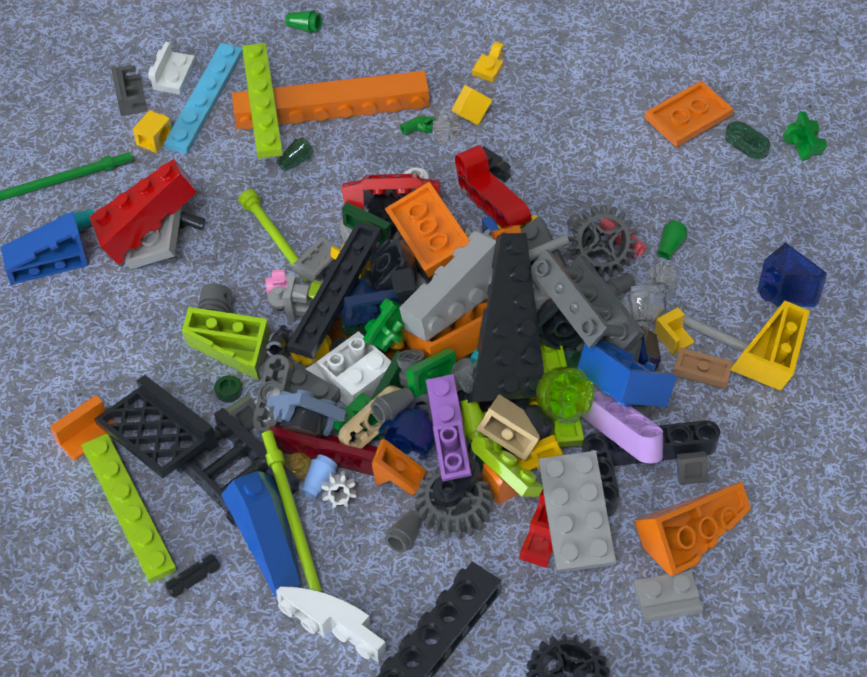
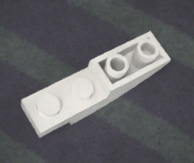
[276,587,386,663]

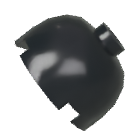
[365,239,417,291]
[537,297,584,349]

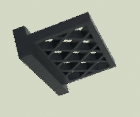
[94,375,219,479]

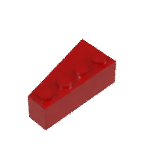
[89,158,197,265]

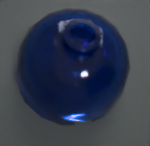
[378,406,435,460]

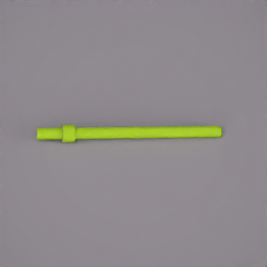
[262,430,322,593]

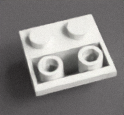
[317,332,391,406]

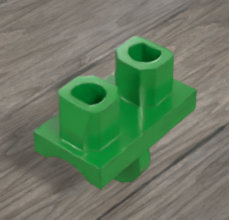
[783,111,827,161]
[363,298,404,352]

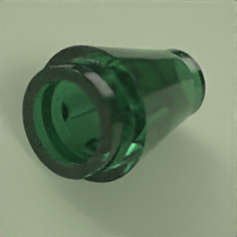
[276,137,314,172]

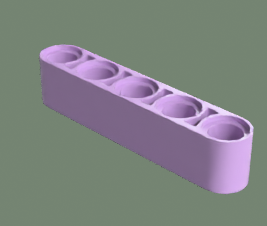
[574,380,663,463]

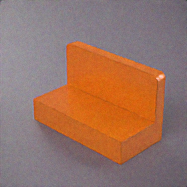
[50,395,115,460]

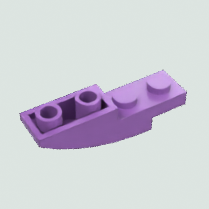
[426,374,471,481]

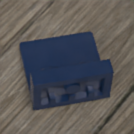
[340,277,400,326]

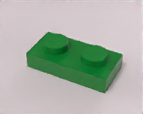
[406,348,457,397]

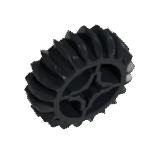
[526,633,610,677]

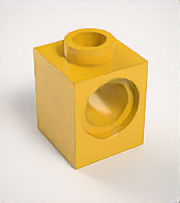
[133,110,172,153]

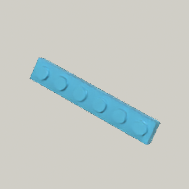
[164,43,243,154]

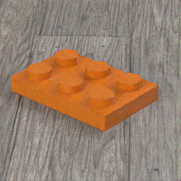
[645,80,734,148]

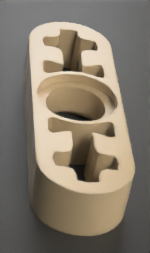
[338,386,406,449]

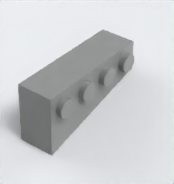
[400,231,496,342]

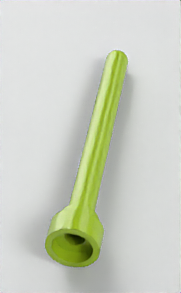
[238,189,309,282]

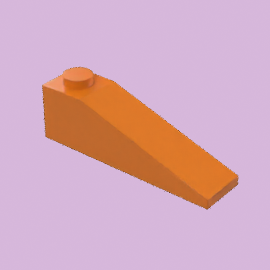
[634,482,751,576]

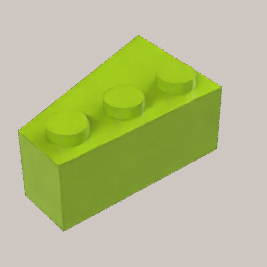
[182,307,272,380]

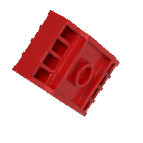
[341,173,440,210]

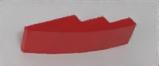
[519,490,553,568]

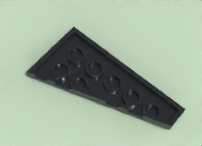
[468,233,547,403]

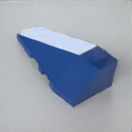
[221,471,301,597]

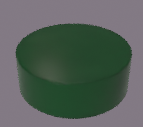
[214,375,242,402]

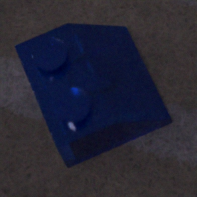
[757,242,827,307]

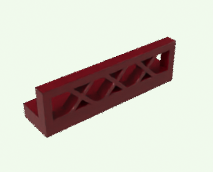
[268,426,378,476]

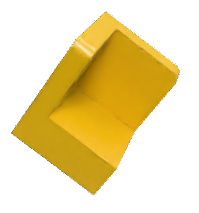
[451,85,492,125]
[654,307,694,356]

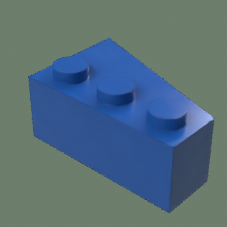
[1,211,88,285]
[577,341,677,407]

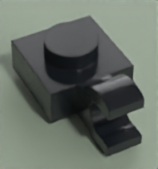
[482,146,511,183]

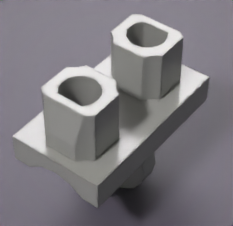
[268,275,312,322]

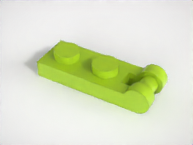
[471,437,544,497]

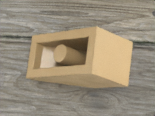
[476,395,540,460]

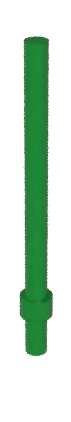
[0,152,133,201]

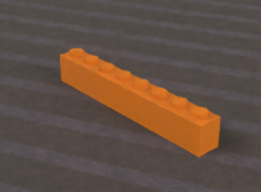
[232,70,429,130]

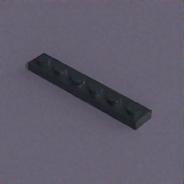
[287,222,382,359]

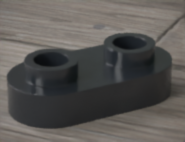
[433,458,480,508]

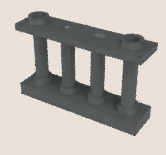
[531,249,645,352]

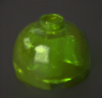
[536,366,594,424]

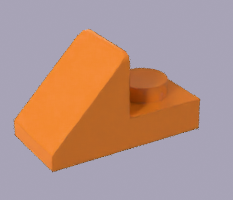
[372,439,426,496]

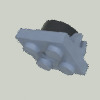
[266,390,346,438]

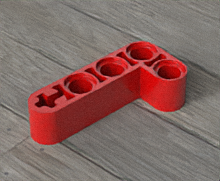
[455,145,532,228]

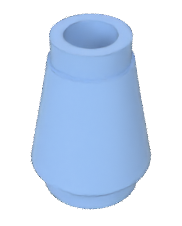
[301,455,338,499]

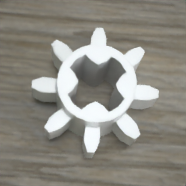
[321,471,356,508]

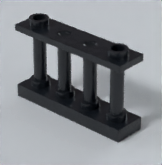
[170,408,298,527]

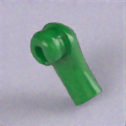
[400,115,437,135]

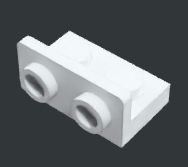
[148,42,196,94]

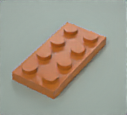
[385,182,470,278]

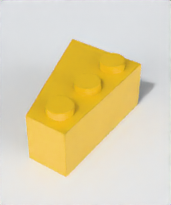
[730,301,810,391]

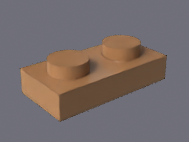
[673,347,734,389]

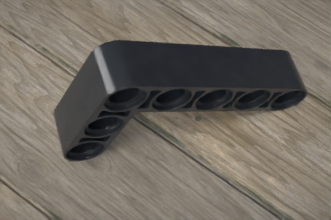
[581,420,720,517]

